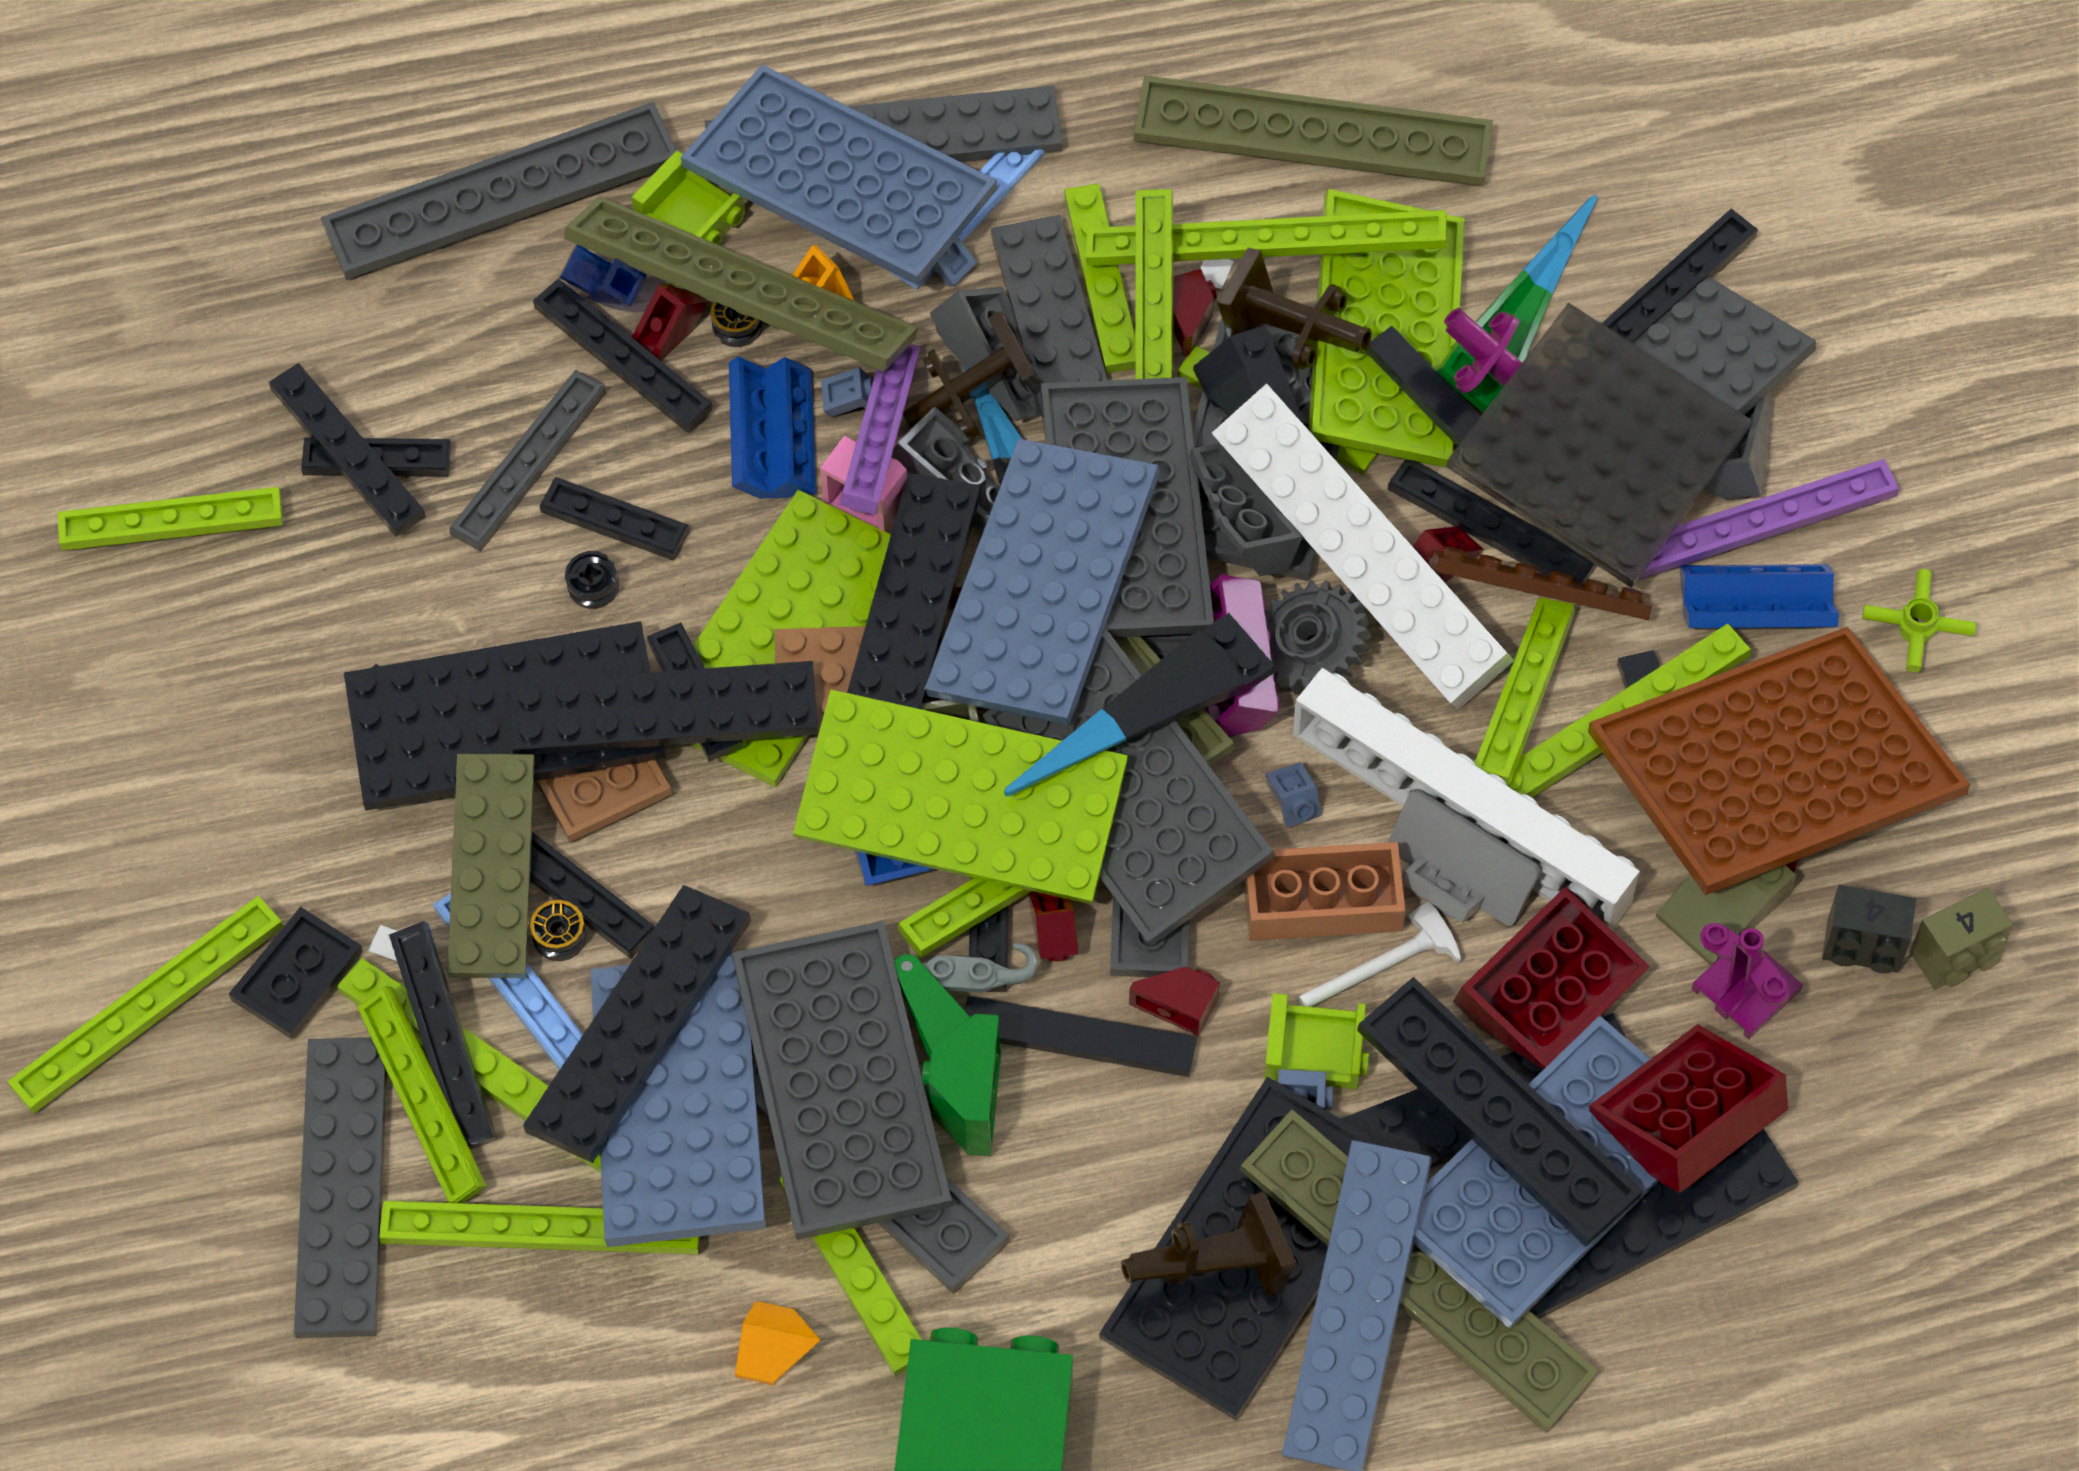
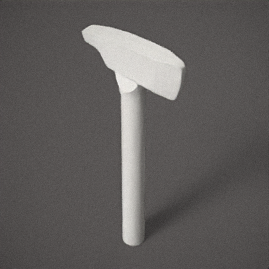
[1298,902,1461,1007]

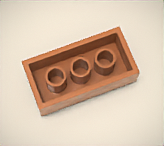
[1243,842,1406,941]

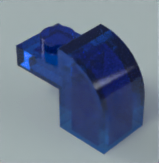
[558,245,647,310]

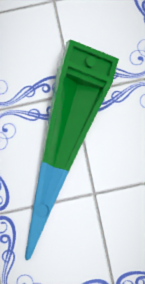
[1437,195,1597,419]

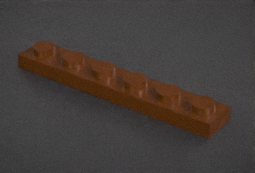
[1429,546,1653,620]

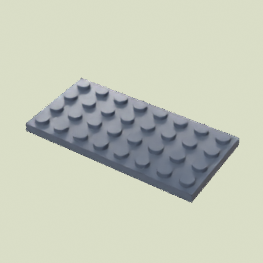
[681,64,997,285]
[925,439,1160,726]
[590,953,766,1247]
[1414,1016,1658,1329]

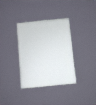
[1201,259,1234,289]
[368,925,397,961]

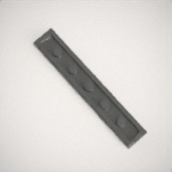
[449,370,606,552]

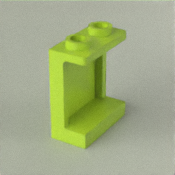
[632,150,745,245]
[1264,993,1369,1089]

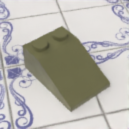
[1656,865,1796,966]

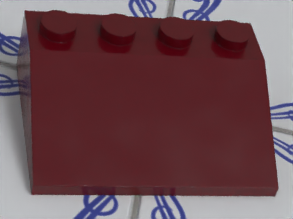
[1453,887,1650,1070]
[1589,1024,1788,1193]

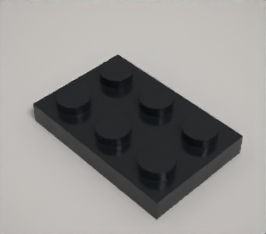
[229,907,363,1039]

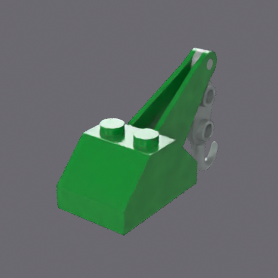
[894,942,1038,1156]

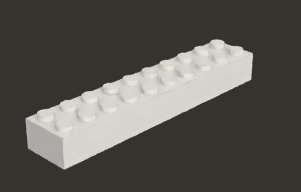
[1212,384,1514,710]
[1292,668,1640,930]

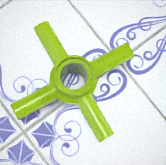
[1862,569,1976,673]

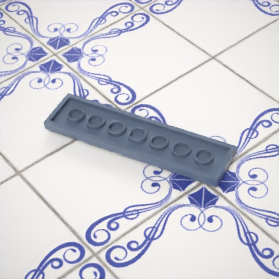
[1282,1140,1432,1471]

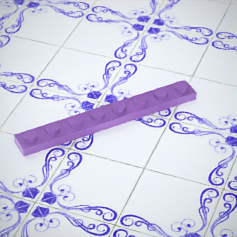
[839,344,921,515]
[1612,459,1899,583]

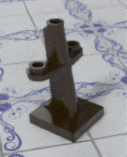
[1217,248,1372,370]
[903,311,1045,440]
[1121,1191,1297,1297]

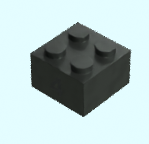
[1822,885,1916,973]

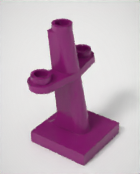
[1444,308,1591,439]
[1692,923,1803,1040]

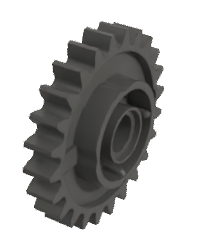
[1265,580,1371,695]

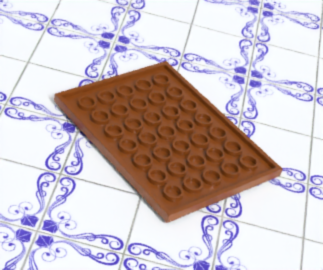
[1588,627,1970,896]

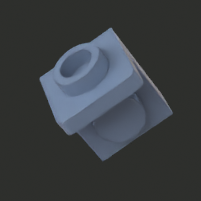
[933,238,977,286]
[821,367,874,417]
[1266,762,1321,827]
[1277,1069,1333,1110]

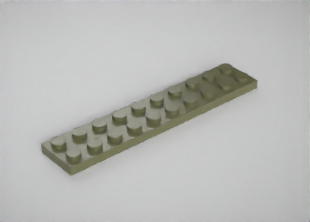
[1134,75,1493,186]
[564,196,918,372]
[1239,1109,1599,1433]

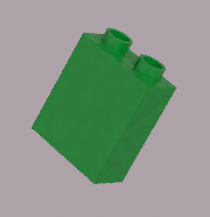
[894,1327,1073,1471]

